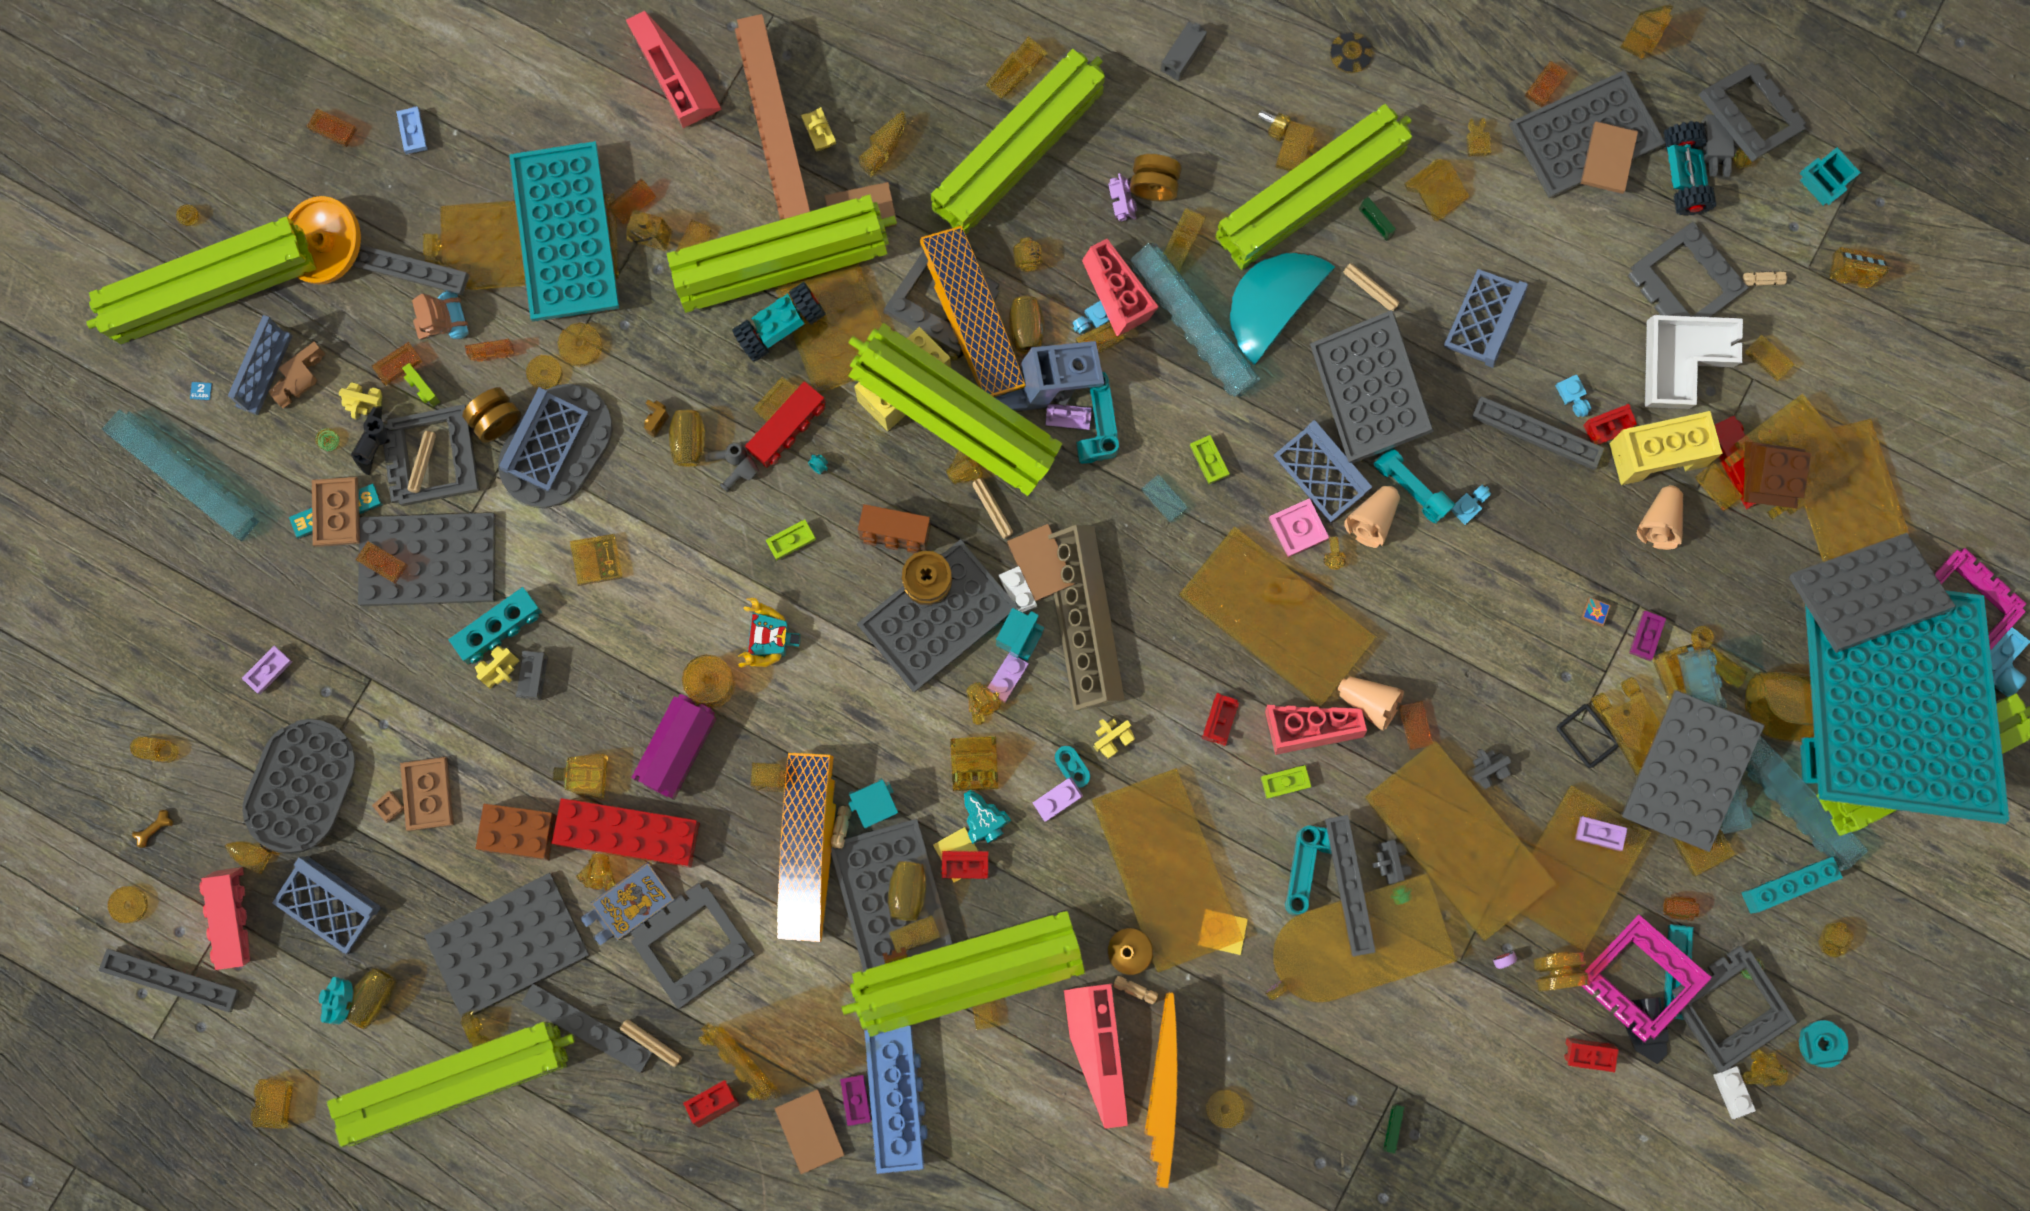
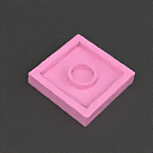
[1269,498,1329,557]

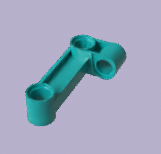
[1076,372,1119,464]
[1374,448,1456,524]
[1285,826,1331,915]

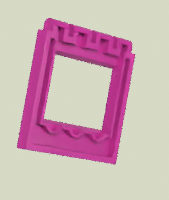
[1934,548,2027,651]
[1580,915,1712,1042]

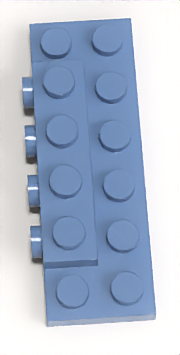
[864,1026,928,1174]

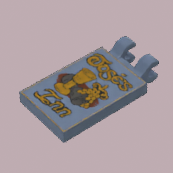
[581,862,675,945]

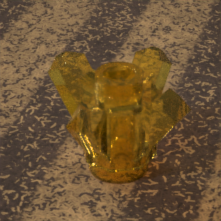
[946,450,983,485]
[966,682,1001,725]
[576,853,616,891]
[1742,1049,1788,1087]

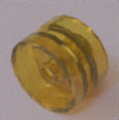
[682,654,735,709]
[1533,952,1590,992]

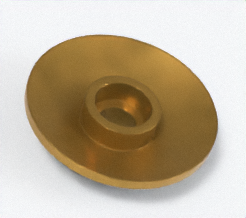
[1108,928,1153,975]

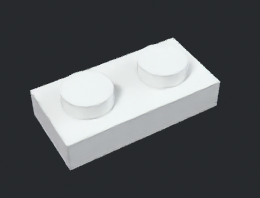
[999,566,1037,613]
[1713,1066,1756,1119]

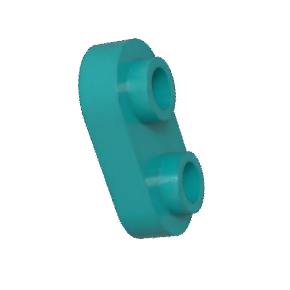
[1055,746,1090,788]

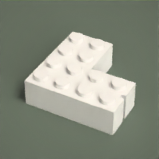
[1645,315,1743,409]

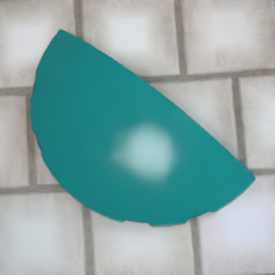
[1230,253,1335,365]

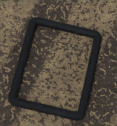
[1557,704,1620,768]

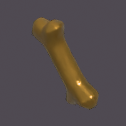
[132,810,173,848]

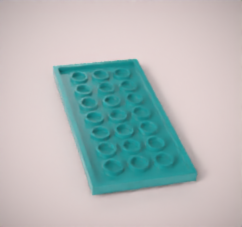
[509,141,620,322]

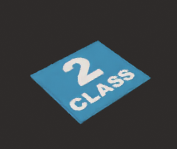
[190,382,212,400]

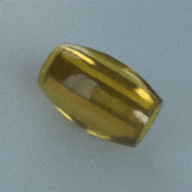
[1009,296,1045,354]
[669,410,705,467]
[888,862,926,921]
[346,967,396,1029]

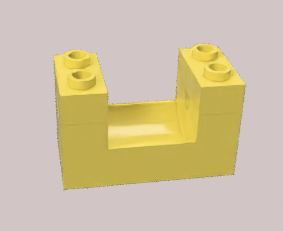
[854,327,951,431]
[1609,411,1722,485]

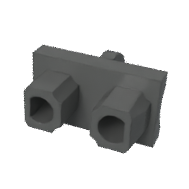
[1465,749,1511,790]
[1372,840,1412,885]

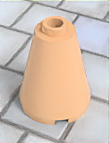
[1636,485,1683,550]
[1344,486,1400,548]
[1338,676,1404,731]

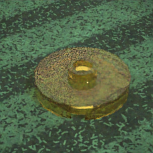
[557,323,603,367]

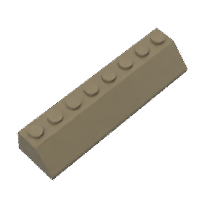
[1048,525,1125,711]

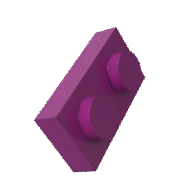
[1629,611,1666,661]
[840,1075,871,1126]

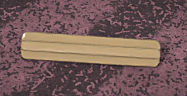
[1344,263,1399,311]
[408,431,436,493]
[973,478,1013,539]
[620,1020,682,1067]

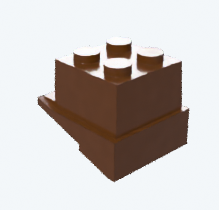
[1743,442,1811,509]

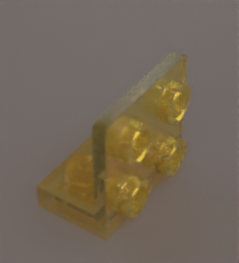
[1404,159,1469,221]

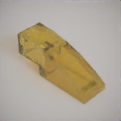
[985,36,1047,99]
[858,111,906,177]
[1157,207,1207,278]

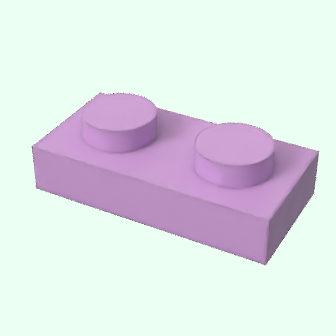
[242,646,292,695]
[986,652,1029,703]
[1033,777,1084,822]
[1575,817,1627,851]

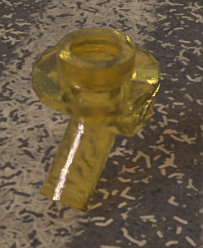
[1323,537,1346,570]

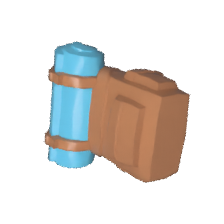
[412,291,469,340]

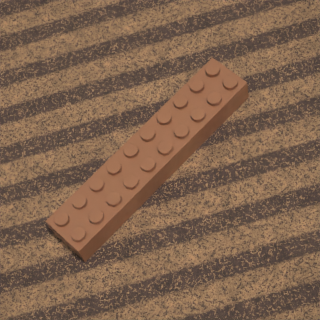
[735,14,810,220]

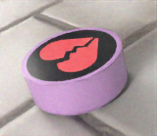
[1493,951,1517,969]

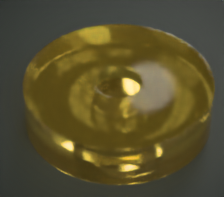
[526,355,563,390]
[108,886,148,924]
[1206,1090,1244,1128]

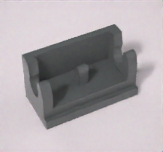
[516,651,548,701]

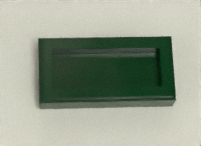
[1359,197,1396,240]
[1383,1105,1404,1154]

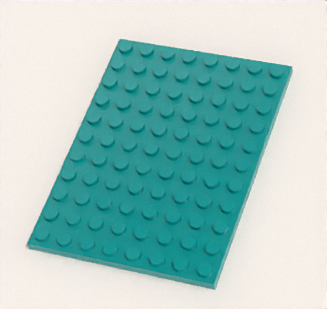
[1805,590,2010,824]

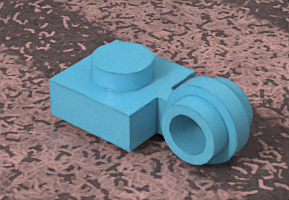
[1073,301,1110,335]
[1556,375,1591,417]
[1450,485,1491,525]

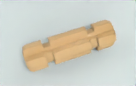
[1742,272,1787,286]
[831,806,851,849]
[1113,976,1158,1004]

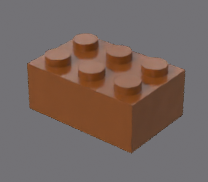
[858,504,931,554]
[475,803,557,861]

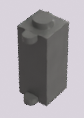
[1160,22,1207,82]

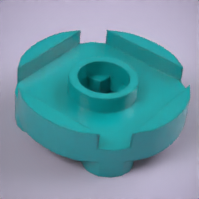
[319,977,353,1025]
[1799,1020,1848,1068]

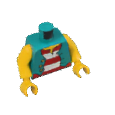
[738,598,801,668]

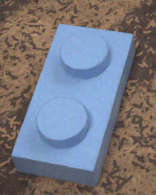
[396,107,428,154]

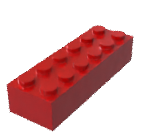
[552,798,700,868]

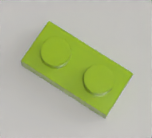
[402,363,440,407]
[1190,435,1230,485]
[766,519,816,561]
[1260,765,1311,799]

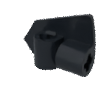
[351,406,388,475]
[1616,998,1669,1064]

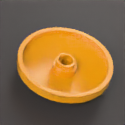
[288,196,361,285]

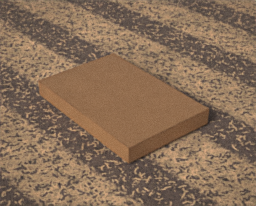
[1580,121,1638,194]
[825,182,897,228]
[312,477,360,547]
[1007,524,1075,602]
[400,757,453,831]
[774,1089,845,1174]

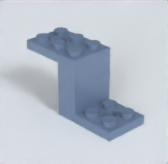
[977,341,1104,411]

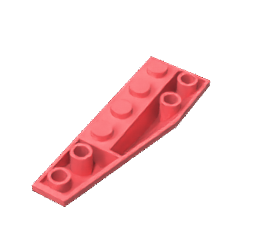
[626,11,721,128]
[1064,984,1128,1129]

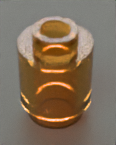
[1663,895,1700,921]

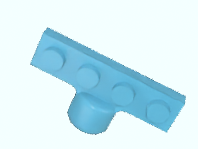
[1990,627,2030,697]

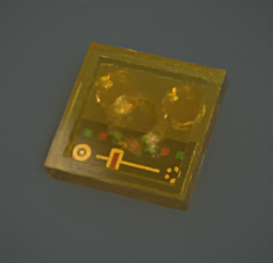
[570,534,622,586]

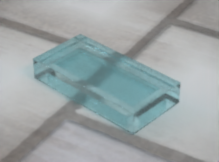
[1141,474,1188,523]

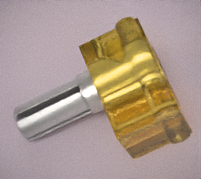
[1259,110,1291,141]

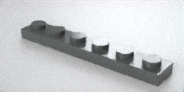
[352,245,469,295]
[1471,396,1604,470]
[1325,815,1375,956]
[98,949,240,1013]
[521,984,653,1073]

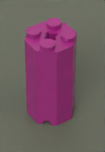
[631,694,716,800]

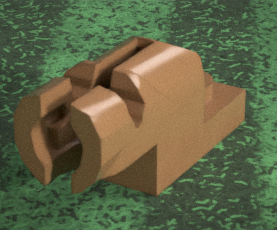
[268,342,326,409]

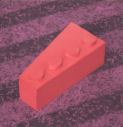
[1082,239,1159,337]
[1265,705,1367,755]
[200,867,250,970]

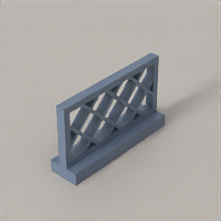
[1444,269,1528,368]
[228,315,292,415]
[499,387,588,492]
[1274,420,1372,523]
[272,856,381,954]

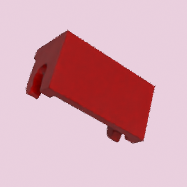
[1583,404,1637,445]
[1202,693,1239,746]
[942,851,988,879]
[1564,1038,1618,1072]
[683,1080,740,1128]

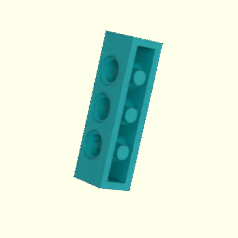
[448,587,542,665]
[1741,857,1843,914]

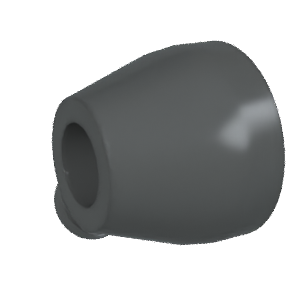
[704,442,747,465]
[720,455,759,492]

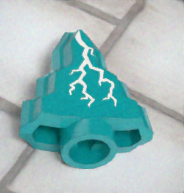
[964,790,1012,844]

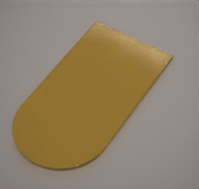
[1273,874,1457,1002]

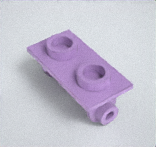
[1109,173,1137,221]
[1045,404,1091,430]

